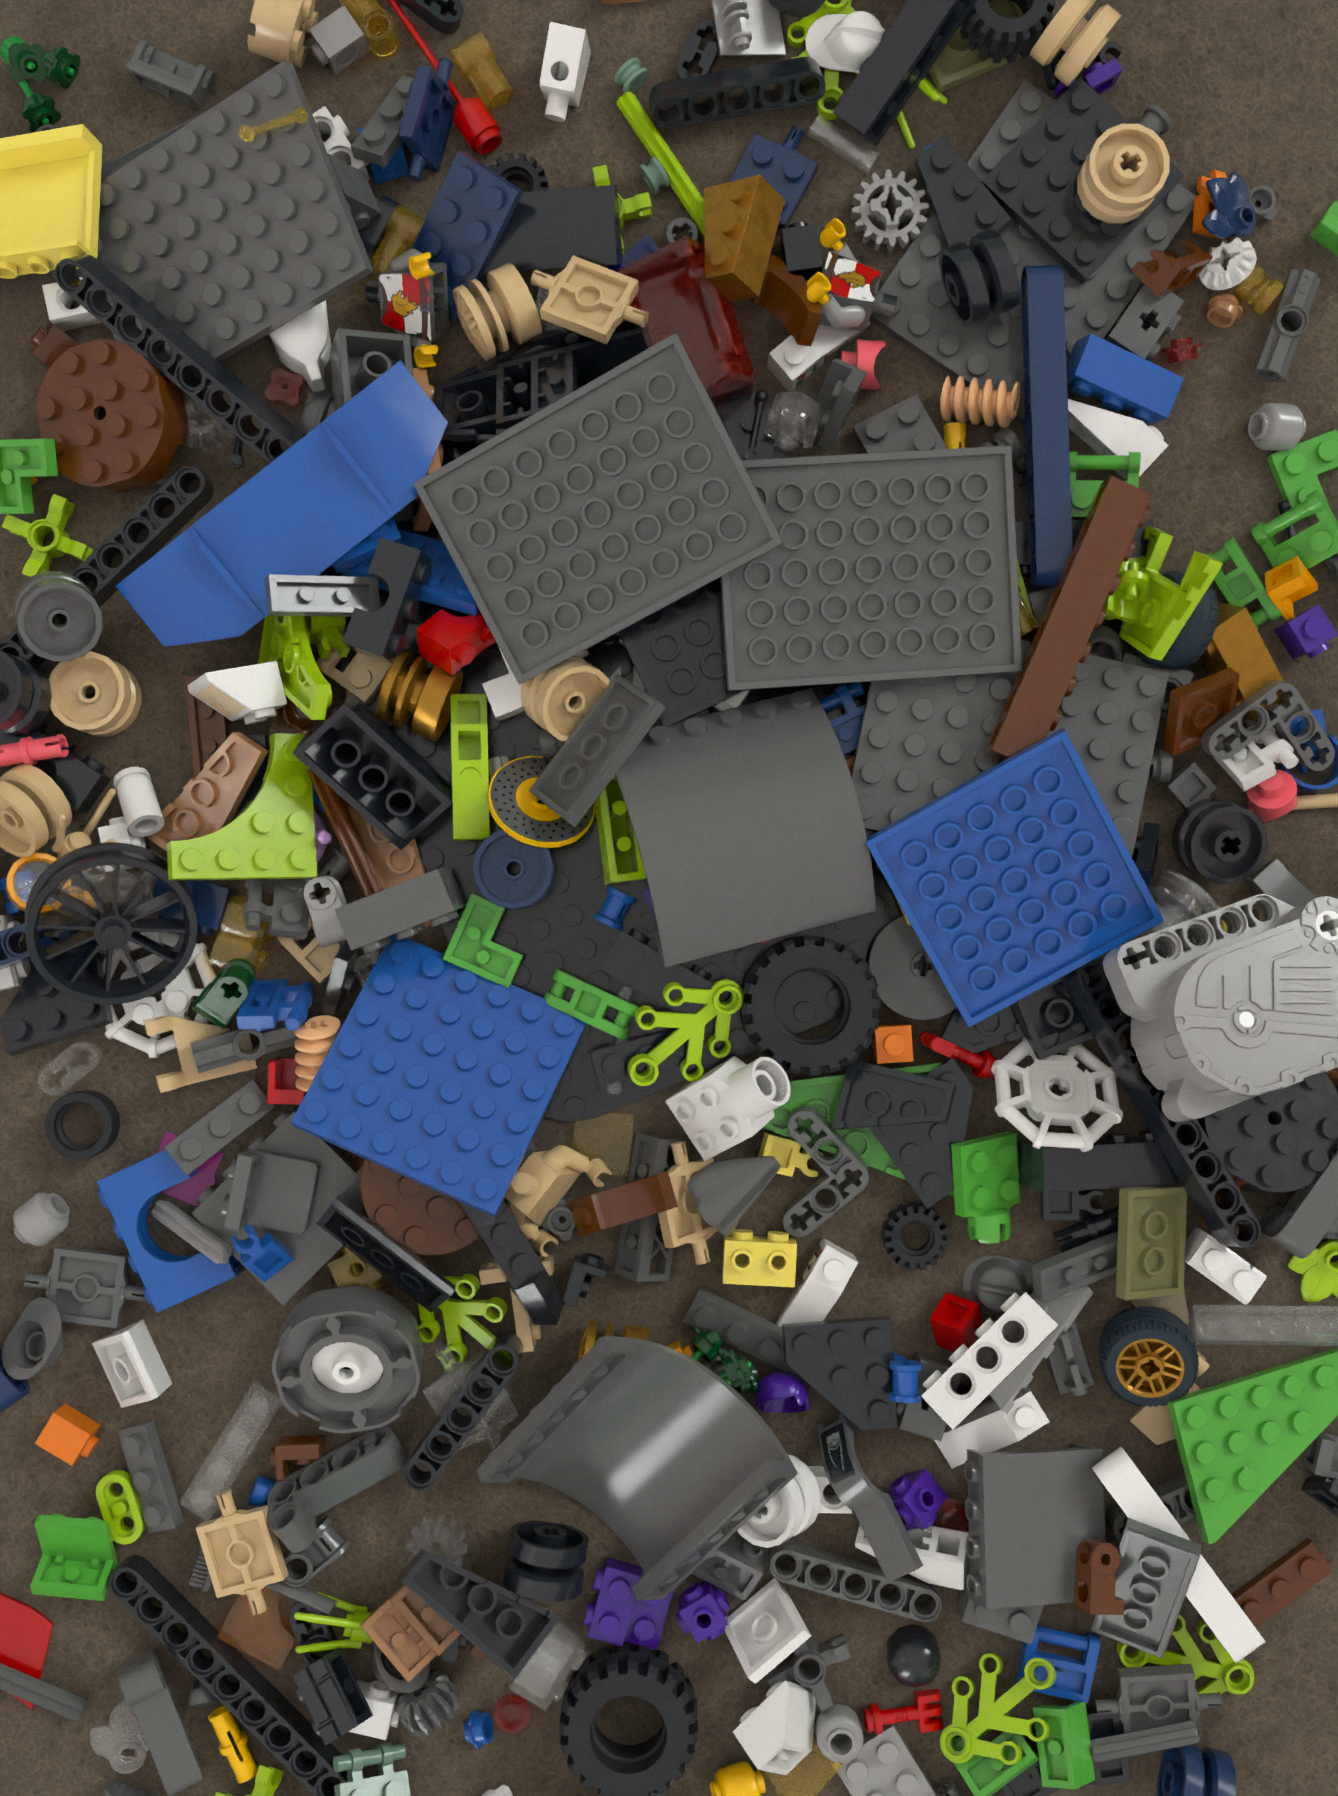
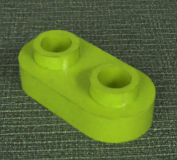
[96,1470,146,1545]

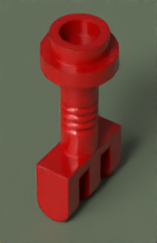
[918,1031,997,1079]
[862,1689,944,1735]

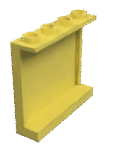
[0,124,102,279]

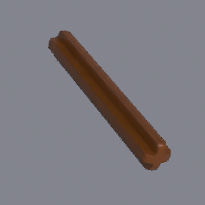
[307,768,383,897]

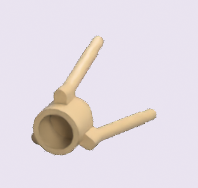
[52,788,116,858]

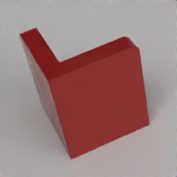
[267,1058,307,1105]
[930,1292,982,1352]

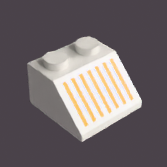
[187,661,287,725]

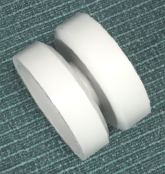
[737,1454,820,1548]

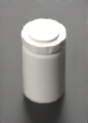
[113,767,165,837]

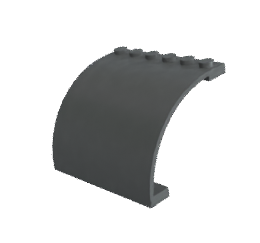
[615,688,876,968]
[477,1335,798,1601]

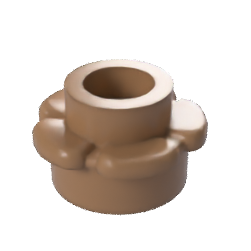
[1207,294,1243,328]

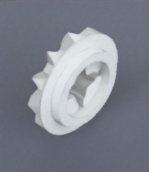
[1199,237,1257,290]

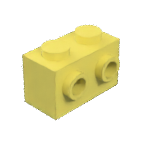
[722,1229,797,1287]

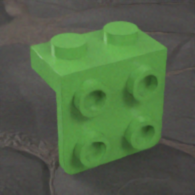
[30,1514,118,1601]

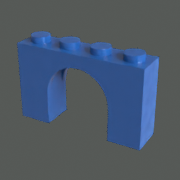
[97,1150,245,1313]

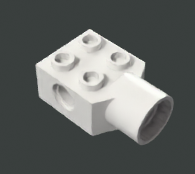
[665,1056,791,1161]

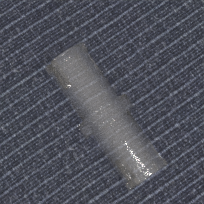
[808,114,879,175]

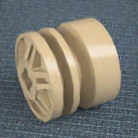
[453,263,542,361]

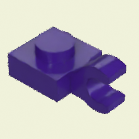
[1054,58,1122,97]

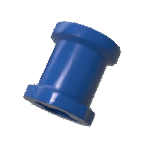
[593,885,637,931]
[889,1360,922,1403]

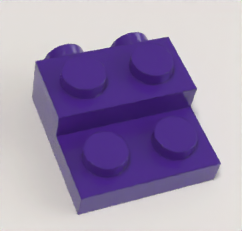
[583,1557,673,1650]

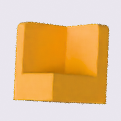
[1264,556,1318,621]

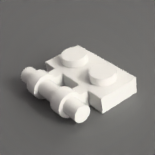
[1213,719,1299,792]

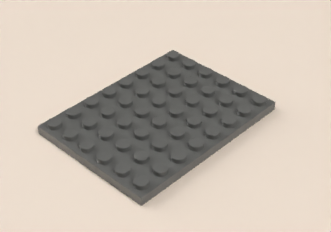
[97,60,374,376]
[869,80,1196,425]
[413,333,784,685]
[720,446,1022,691]
[851,640,1169,857]

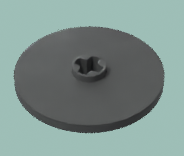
[868,916,957,1020]

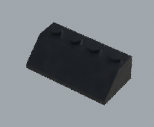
[293,690,452,850]

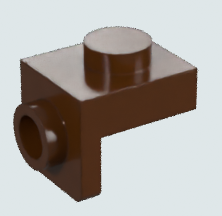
[29,324,79,367]

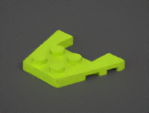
[1119,525,1223,661]

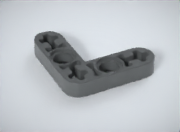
[1201,680,1335,771]
[783,1105,869,1237]

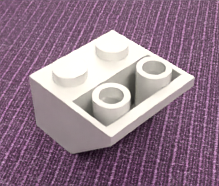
[733,1680,816,1775]

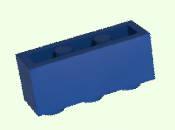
[1067,334,1184,425]

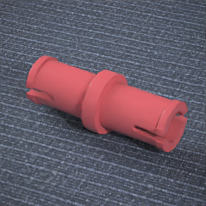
[0,734,69,767]

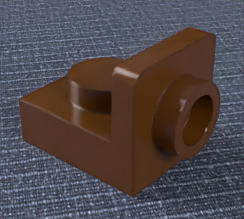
[270,1435,326,1481]

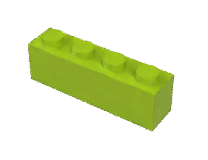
[595,776,646,885]

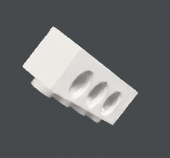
[921,1292,1058,1430]

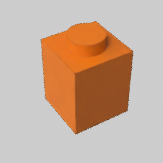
[871,1023,914,1064]
[35,1403,101,1466]

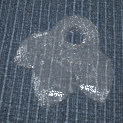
[90,1699,149,1774]

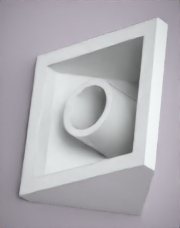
[92,1319,172,1408]

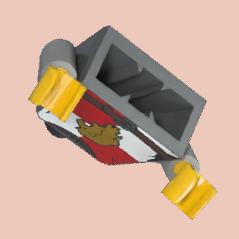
[806,218,898,331]
[365,249,449,369]

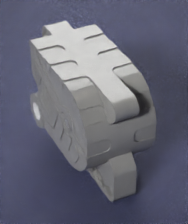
[1103,894,1338,1123]

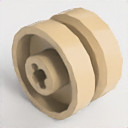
[1029,0,1122,87]
[1077,123,1170,223]
[49,651,142,737]
[521,655,611,742]
[0,764,72,857]

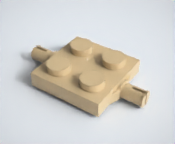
[531,255,649,344]
[658,1141,719,1265]
[196,1489,289,1615]

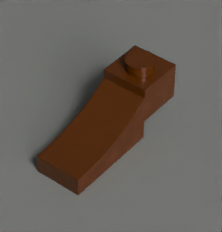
[751,255,823,347]
[570,1171,678,1237]

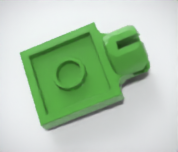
[951,1131,1020,1244]

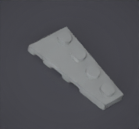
[977,1285,1093,1414]

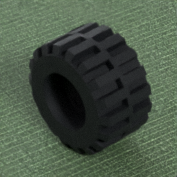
[960,0,1055,63]

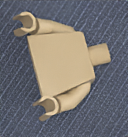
[505,1145,612,1257]

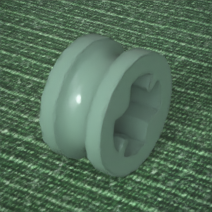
[614,57,649,93]
[638,157,670,195]

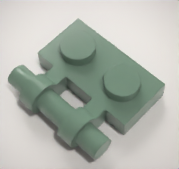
[333,1742,411,1796]

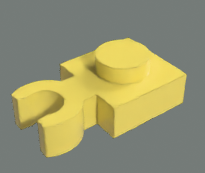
[758,1132,823,1177]

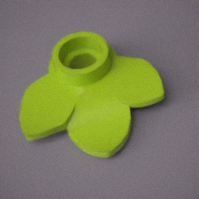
[1287,1239,1338,1302]

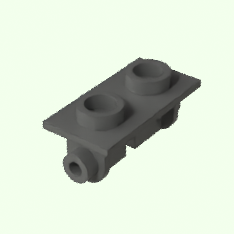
[1048,1320,1094,1397]

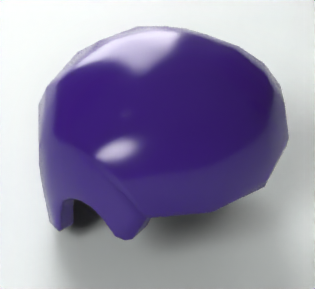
[755,1371,810,1413]

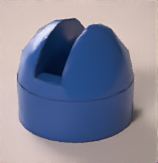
[248,1475,275,1507]

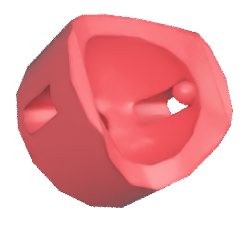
[840,339,885,391]
[1247,769,1297,823]

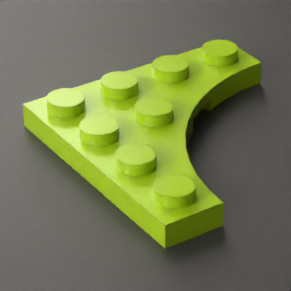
[258,615,332,720]
[167,733,317,880]

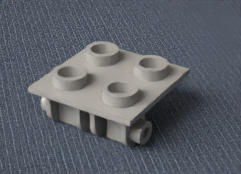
[711,0,786,56]

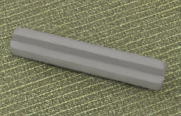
[152,1200,233,1264]

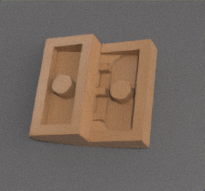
[360,1585,460,1683]

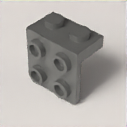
[221,1149,318,1234]

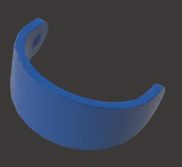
[1277,734,1338,792]

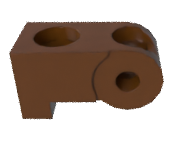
[1074,1537,1124,1615]

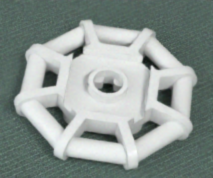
[102,932,216,1058]
[991,1037,1123,1152]

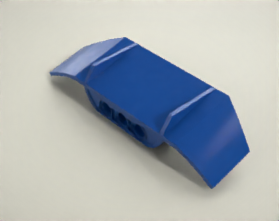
[116,360,448,647]

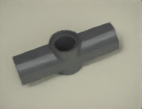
[1253,269,1321,383]
[190,1020,299,1073]

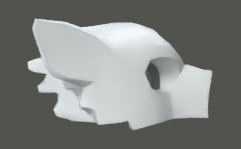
[268,300,332,392]

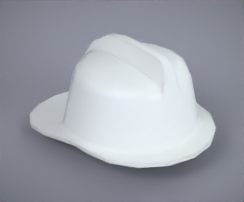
[805,11,885,73]

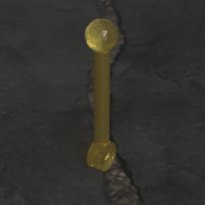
[238,107,308,143]

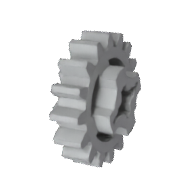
[850,169,929,253]

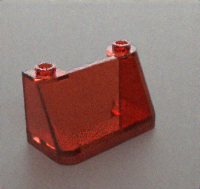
[616,236,755,398]

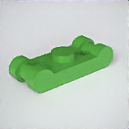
[1207,537,1282,630]
[544,969,639,1040]

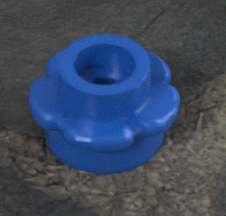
[463,1710,494,1749]

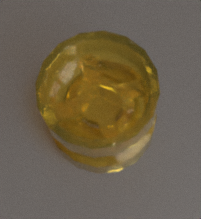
[1233,264,1285,316]

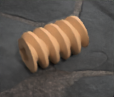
[940,375,1021,428]
[294,1015,341,1092]

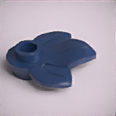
[1202,171,1256,239]

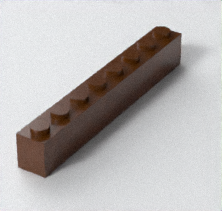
[984,476,1152,761]

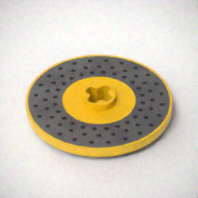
[487,756,596,848]

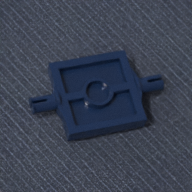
[399,58,457,182]
[729,126,818,230]

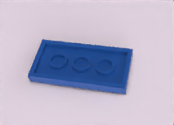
[342,529,480,616]

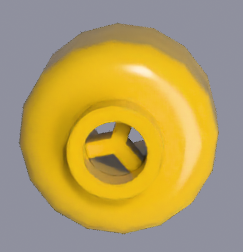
[710,1761,766,1796]

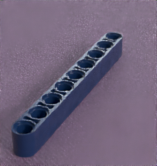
[1021,265,1073,587]

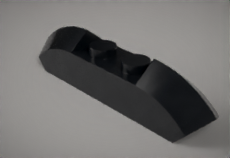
[456,1200,564,1325]

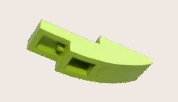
[450,694,490,841]

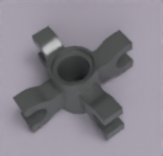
[767,1633,852,1712]

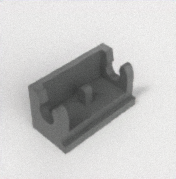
[125,39,215,111]

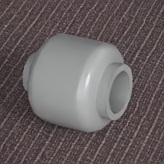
[1248,403,1306,451]
[13,1192,70,1246]
[815,1704,864,1763]

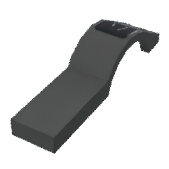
[817,1413,923,1583]

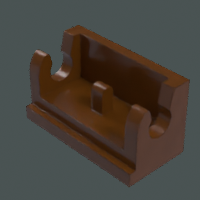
[1131,239,1213,297]

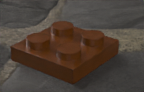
[1163,668,1240,757]

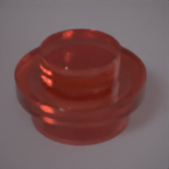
[494,1694,531,1733]

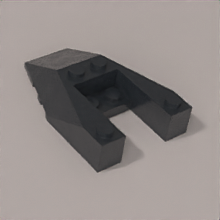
[435,308,653,445]

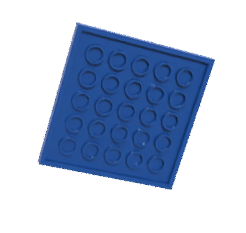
[865,728,1164,1027]
[291,934,587,1217]

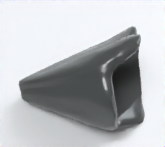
[688,1156,781,1236]

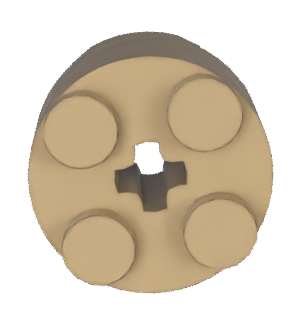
[247,0,319,68]

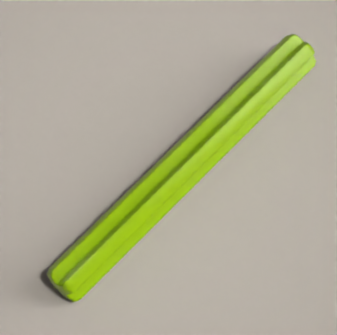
[617,91,705,237]

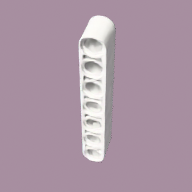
[1091,1446,1265,1663]

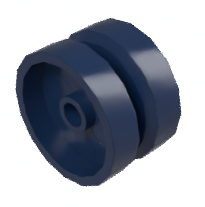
[473,830,556,909]
[1157,1744,1237,1796]

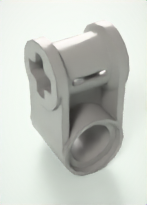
[303,876,347,948]

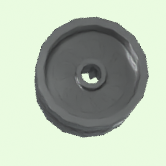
[13,571,102,662]

